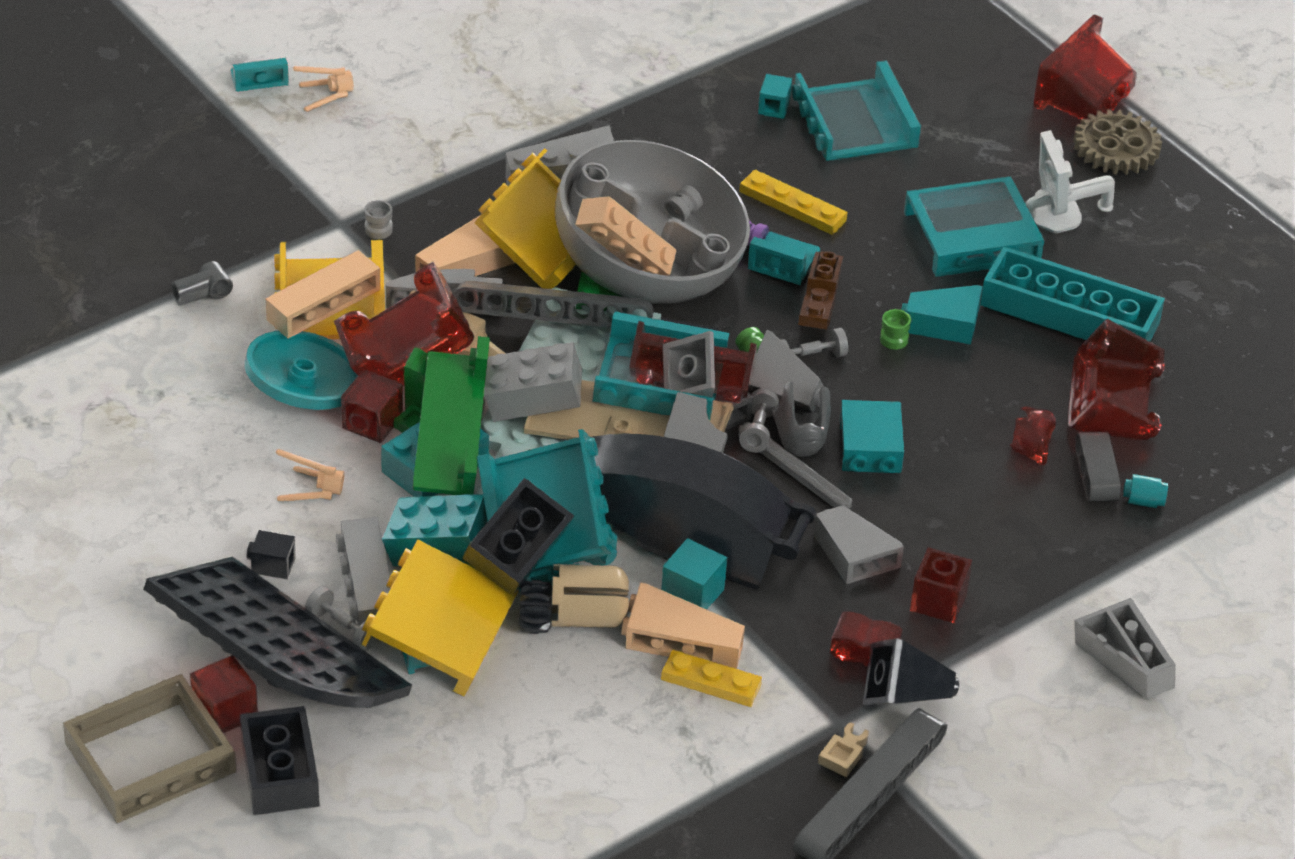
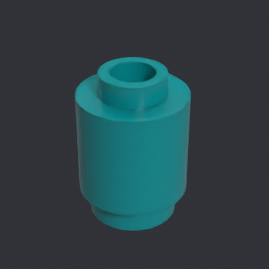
[1123,474,1168,508]

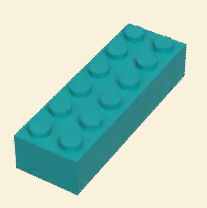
[980,247,1165,358]

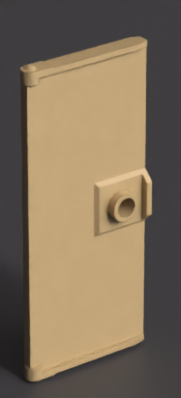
[523,380,734,440]

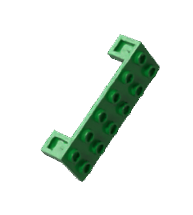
[412,336,490,495]

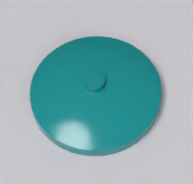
[244,331,363,410]

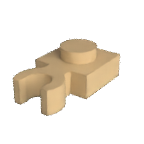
[818,722,869,777]

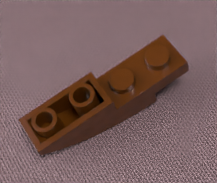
[798,251,843,329]

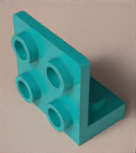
[748,232,820,285]

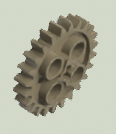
[1073,109,1162,175]

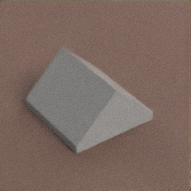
[663,331,715,397]

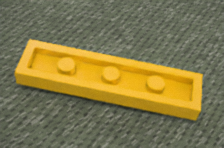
[739,170,848,235]

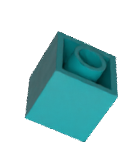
[661,538,727,609]

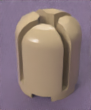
[552,564,629,628]

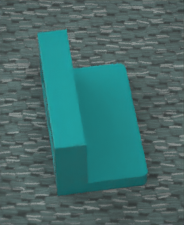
[231,57,289,92]

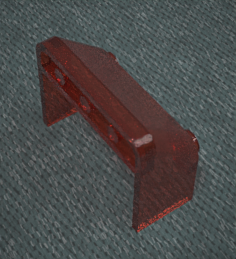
[629,321,757,403]

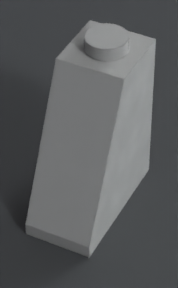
[744,330,824,413]
[813,506,904,584]

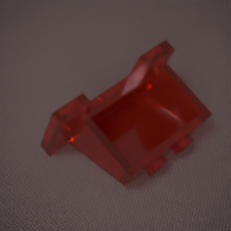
[1033,14,1137,119]

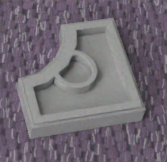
[664,392,728,453]

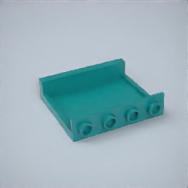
[477,429,614,571]

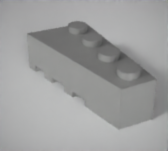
[505,125,614,186]

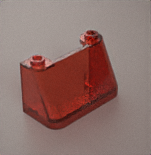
[334,261,474,396]
[1068,319,1165,441]

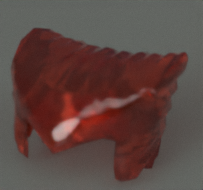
[1010,406,1056,466]

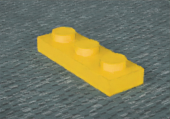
[661,650,762,707]

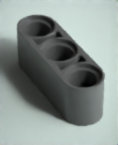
[1075,432,1121,502]

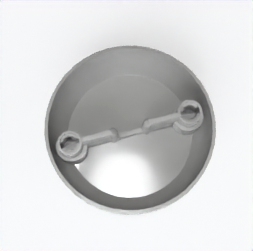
[555,140,750,304]

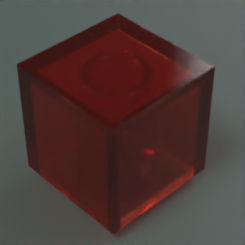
[341,369,403,443]
[910,547,973,624]
[190,655,258,734]

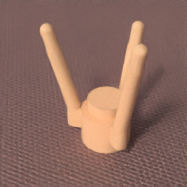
[293,66,354,112]
[276,449,345,501]

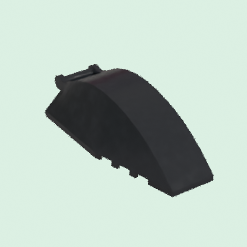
[591,433,817,590]

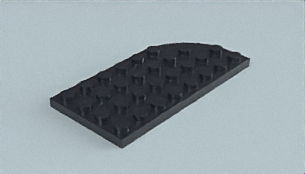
[143,556,412,708]

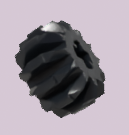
[519,580,553,634]

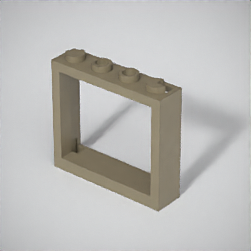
[63,673,237,823]

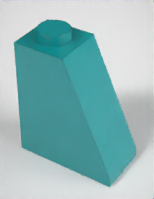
[901,285,983,344]

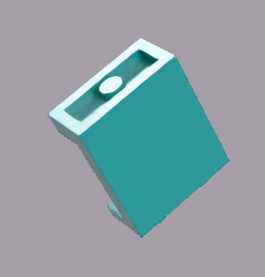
[839,400,904,473]

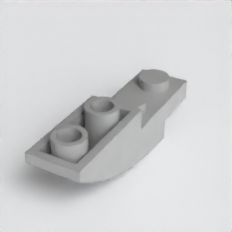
[386,269,503,309]

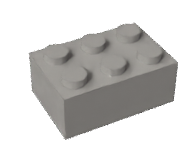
[484,342,582,422]

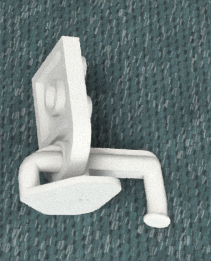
[1025,130,1115,233]

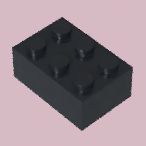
[463,478,575,596]
[240,706,320,815]

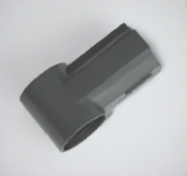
[171,261,233,305]

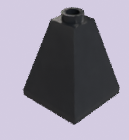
[863,639,959,706]

